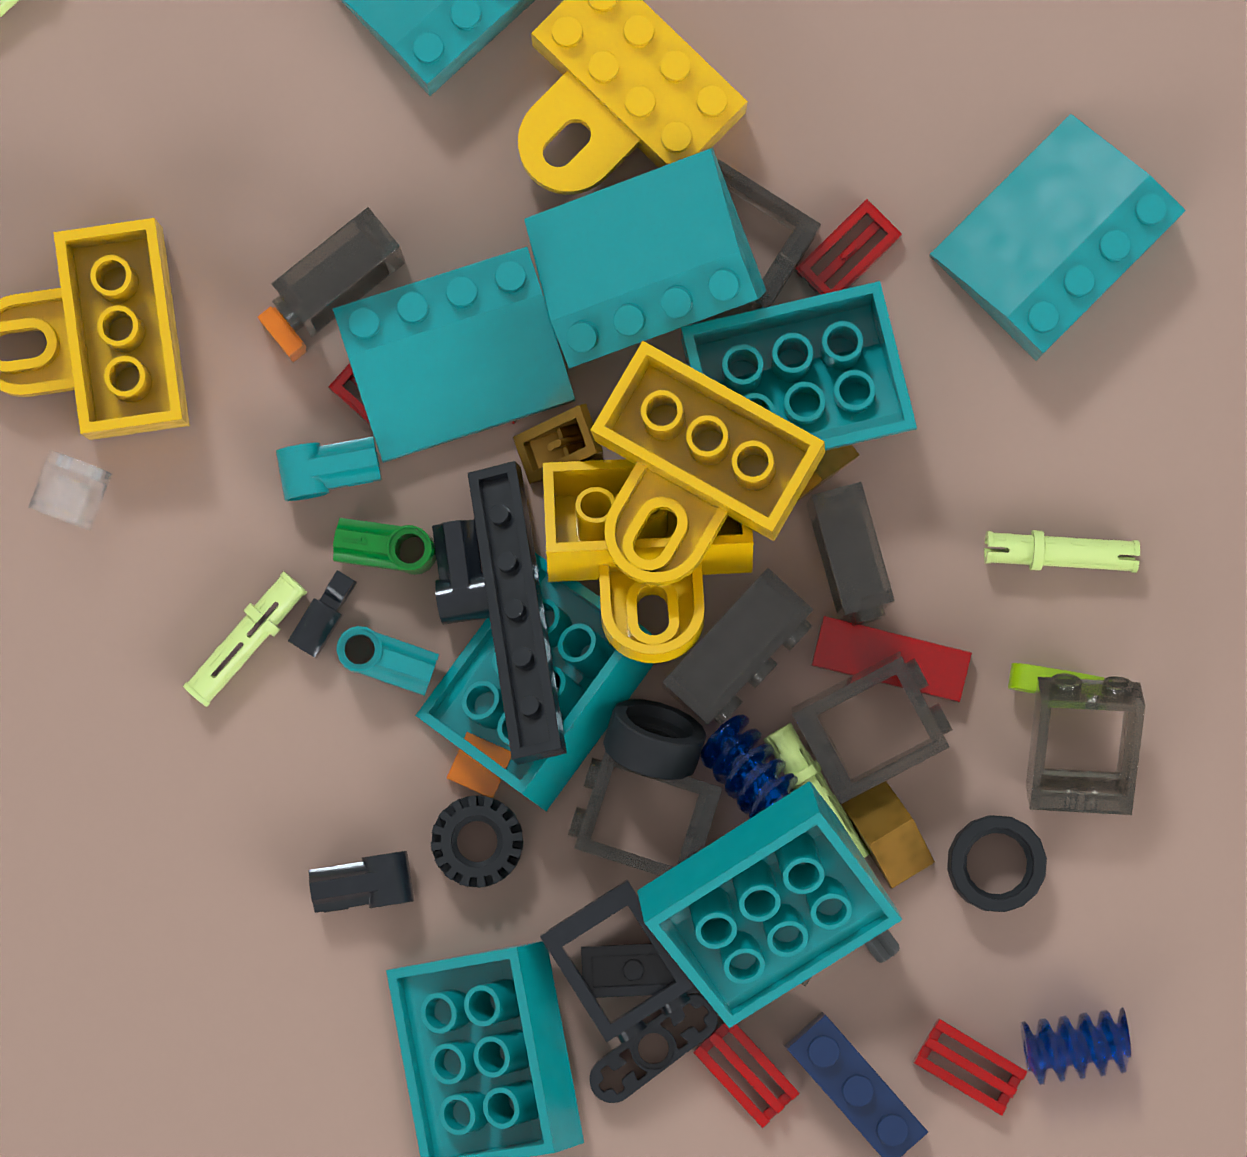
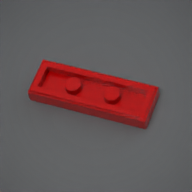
[811,616,972,702]

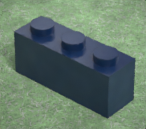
[784,1012,928,1157]

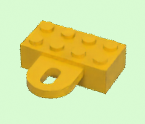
[518,0,748,195]
[0,218,190,440]
[590,341,825,586]
[543,459,754,663]

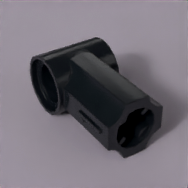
[432,519,490,625]
[308,851,414,913]

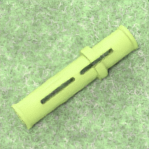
[984,530,1140,573]
[183,571,307,707]
[763,722,870,858]

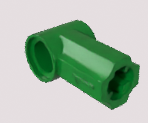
[333,518,436,575]

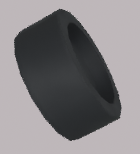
[603,699,707,780]
[947,815,1047,912]

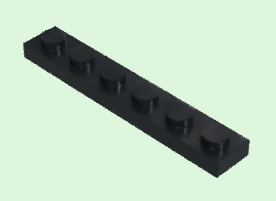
[467,461,567,765]

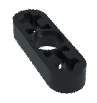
[590,994,718,1103]

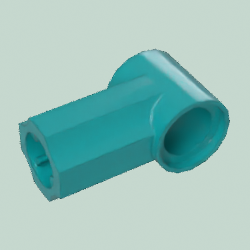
[276,436,382,502]
[336,626,439,696]

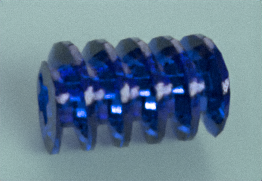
[700,714,798,819]
[1021,1007,1131,1085]

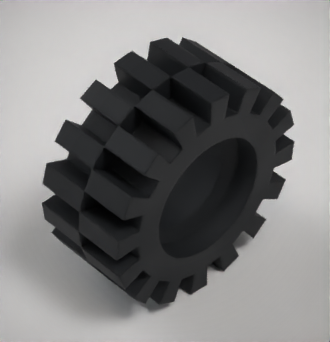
[430,795,524,888]

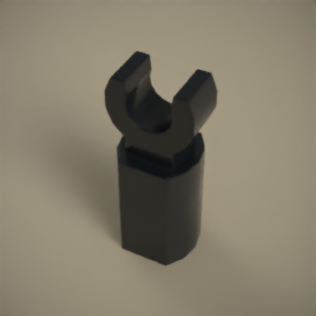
[288,570,357,658]

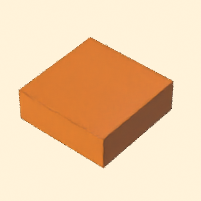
[257,306,307,363]
[447,732,511,798]

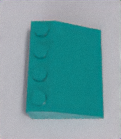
[341,0,535,96]
[929,114,1186,361]
[524,147,767,368]
[333,247,575,463]
[681,281,917,451]
[415,553,655,811]
[637,781,902,1028]
[386,941,584,1157]

